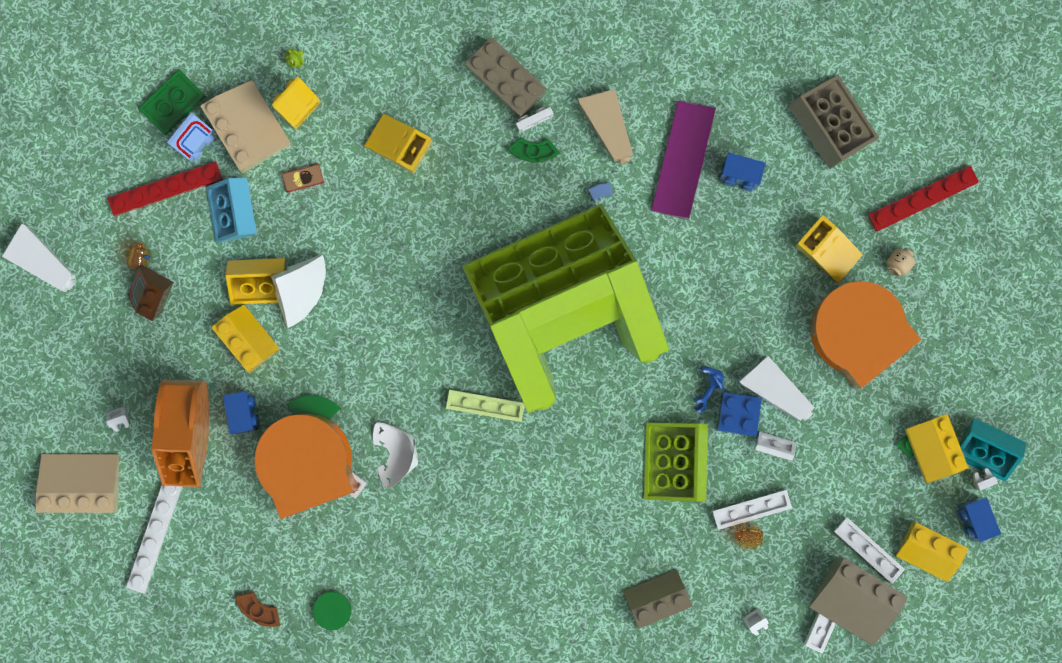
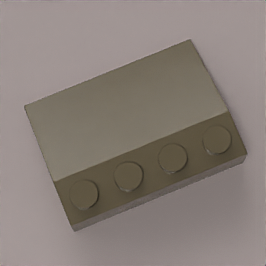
[788,75,879,169]
[808,556,908,646]

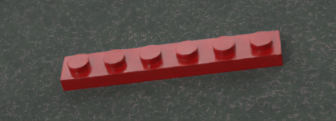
[108,161,223,217]
[868,166,979,232]

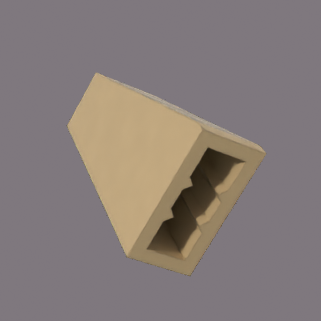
[578,89,633,164]

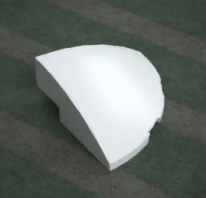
[271,254,326,328]

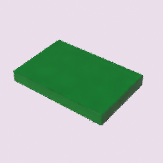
[138,69,206,136]

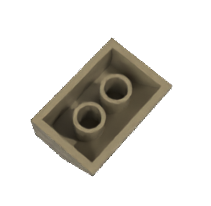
[623,569,693,629]

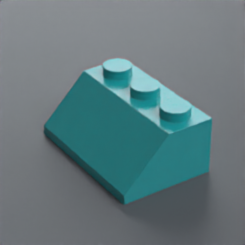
[959,418,1026,482]

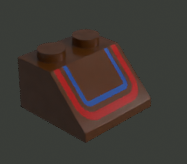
[127,264,174,322]

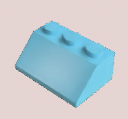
[206,178,257,243]

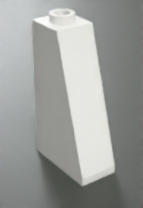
[2,224,75,292]
[738,356,815,421]

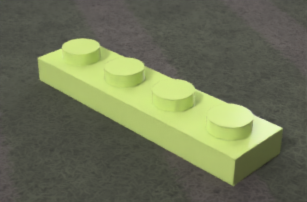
[446,390,524,422]

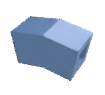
[588,183,612,202]

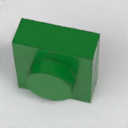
[896,434,914,459]

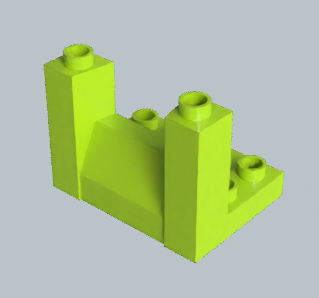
[462,204,670,413]

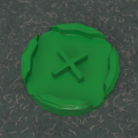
[313,591,352,630]

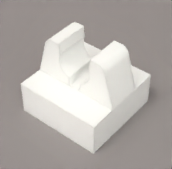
[106,406,129,432]
[973,468,998,491]
[742,608,768,636]

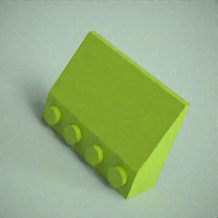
[644,423,708,502]

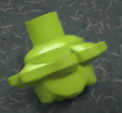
[284,48,304,69]

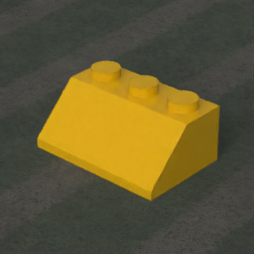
[225,258,287,305]
[211,305,280,373]
[905,414,968,484]
[896,522,969,582]

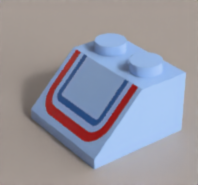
[167,113,215,163]

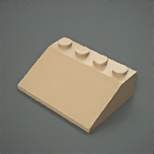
[201,80,291,174]
[35,454,119,513]

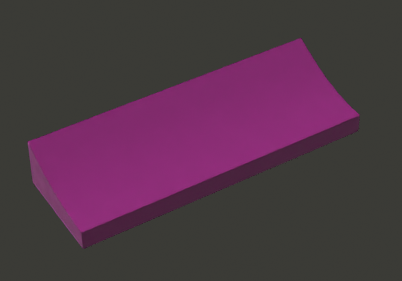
[651,101,716,220]

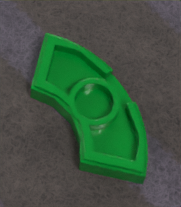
[507,137,560,163]
[287,395,341,419]

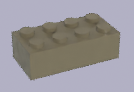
[465,36,547,118]

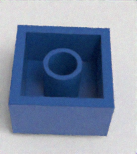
[719,152,766,192]
[223,391,260,434]
[716,392,762,437]
[956,497,1001,542]

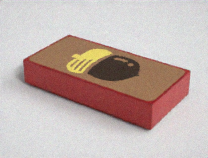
[282,164,324,193]

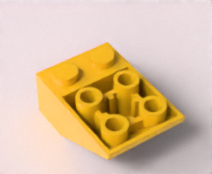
[272,76,321,130]
[364,114,433,175]
[795,215,863,283]

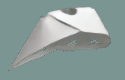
[373,422,418,489]

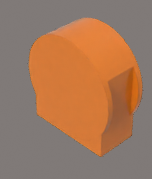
[810,281,922,390]
[151,379,210,487]
[255,414,358,519]

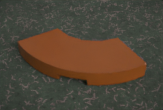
[235,592,281,627]

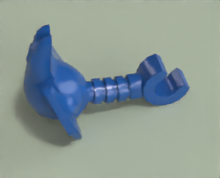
[693,366,726,413]

